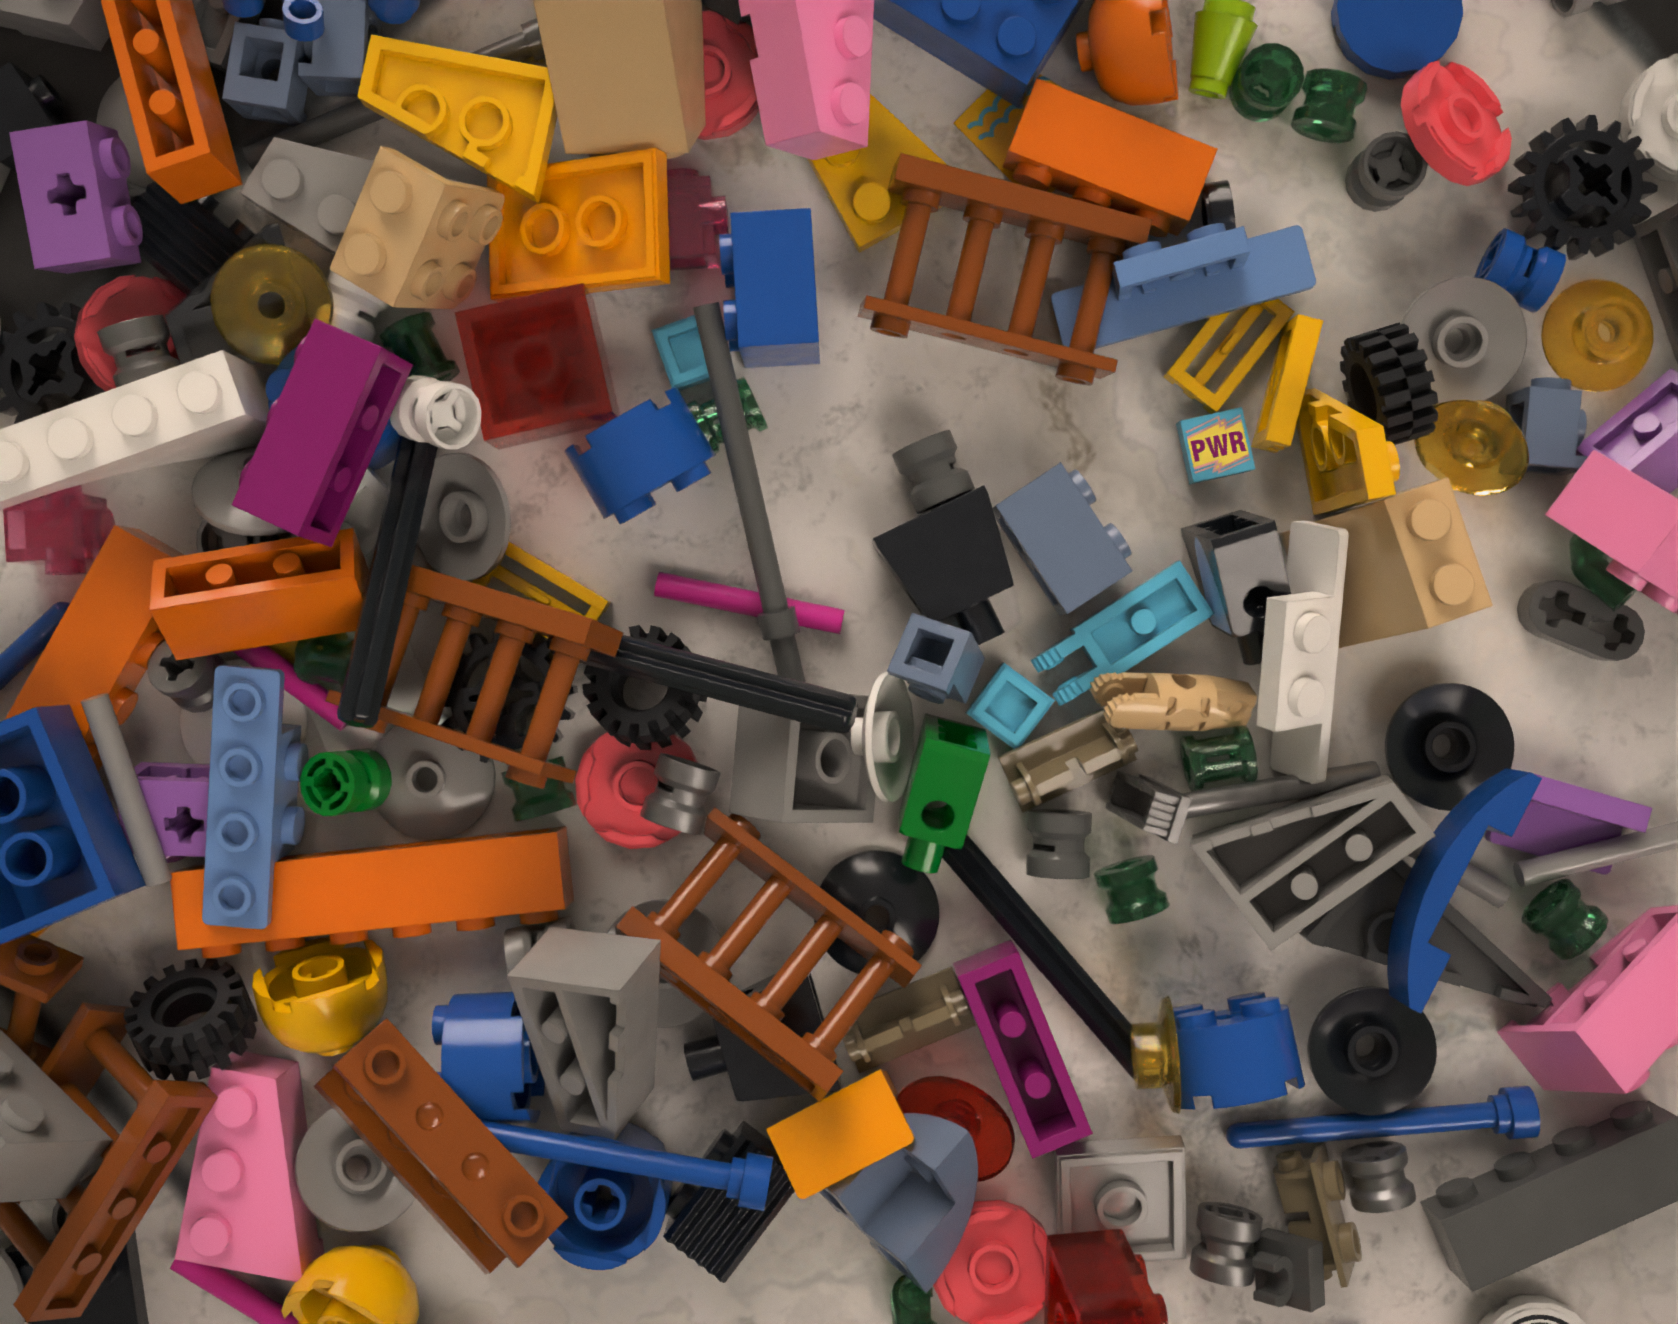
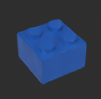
[719,208,820,368]

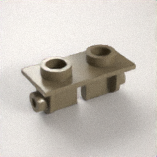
[998,708,1138,813]
[843,966,976,1073]
[1273,1142,1362,1288]

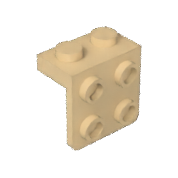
[329,146,505,309]

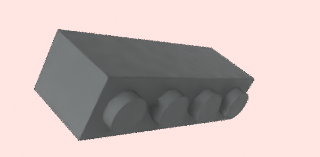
[1420,1101,1678,1292]

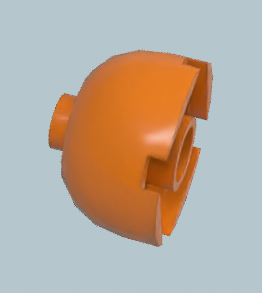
[1076,0,1179,106]

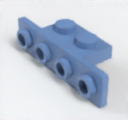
[1051,223,1316,349]
[202,664,309,929]

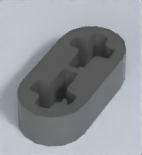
[1517,580,1645,661]

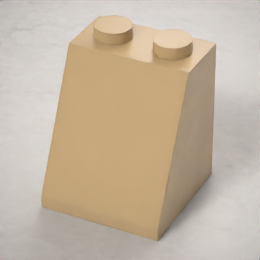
[533,0,706,159]
[1279,477,1493,648]

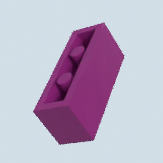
[231,318,413,547]
[953,939,1093,1159]

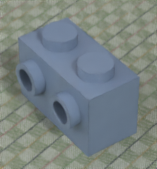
[993,462,1133,616]

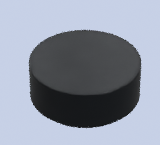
[1200,180,1236,231]

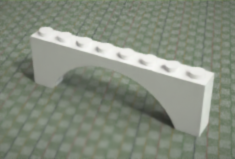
[0,350,271,510]

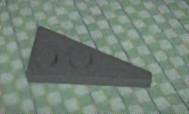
[1299,860,1552,1008]

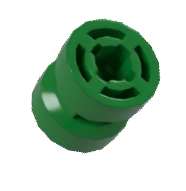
[300,748,392,816]

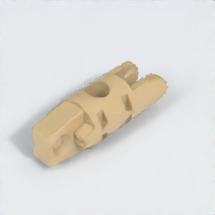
[1090,672,1257,731]

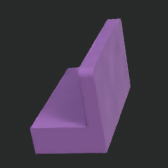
[1576,368,1678,494]
[1485,774,1652,875]

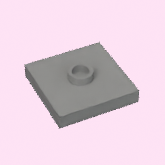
[1054,1135,1186,1267]

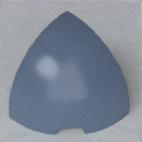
[820,1113,978,1294]

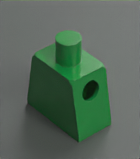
[898,713,991,873]

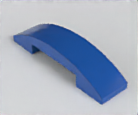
[1387,768,1542,1013]

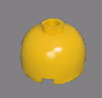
[252,937,388,1056]
[281,1245,419,1324]

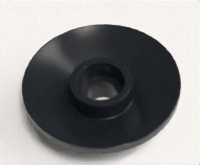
[1385,683,1514,811]
[814,850,939,974]
[1307,986,1437,1115]

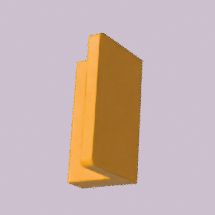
[766,1069,915,1199]

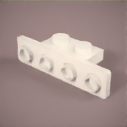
[1256,520,1349,784]

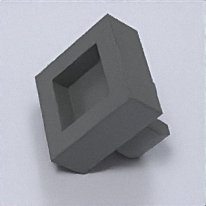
[1252,1228,1325,1313]

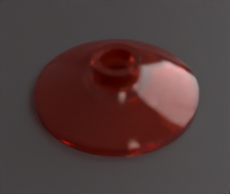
[896,1076,1015,1182]

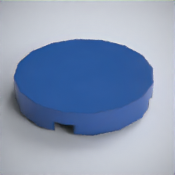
[1331,0,1463,80]

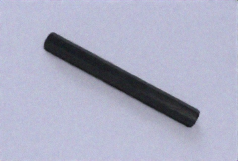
[337,435,438,728]
[547,635,858,733]
[942,835,1165,1086]

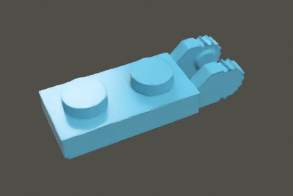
[1031,560,1214,706]

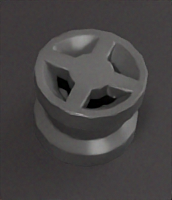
[147,640,229,713]
[1341,1141,1417,1213]

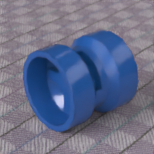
[1474,228,1566,313]

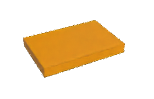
[487,148,670,303]

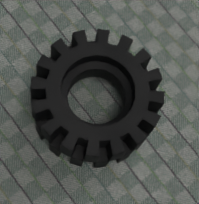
[1340,322,1438,445]
[582,625,707,750]
[124,958,258,1081]

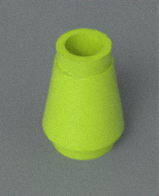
[1188,0,1258,99]

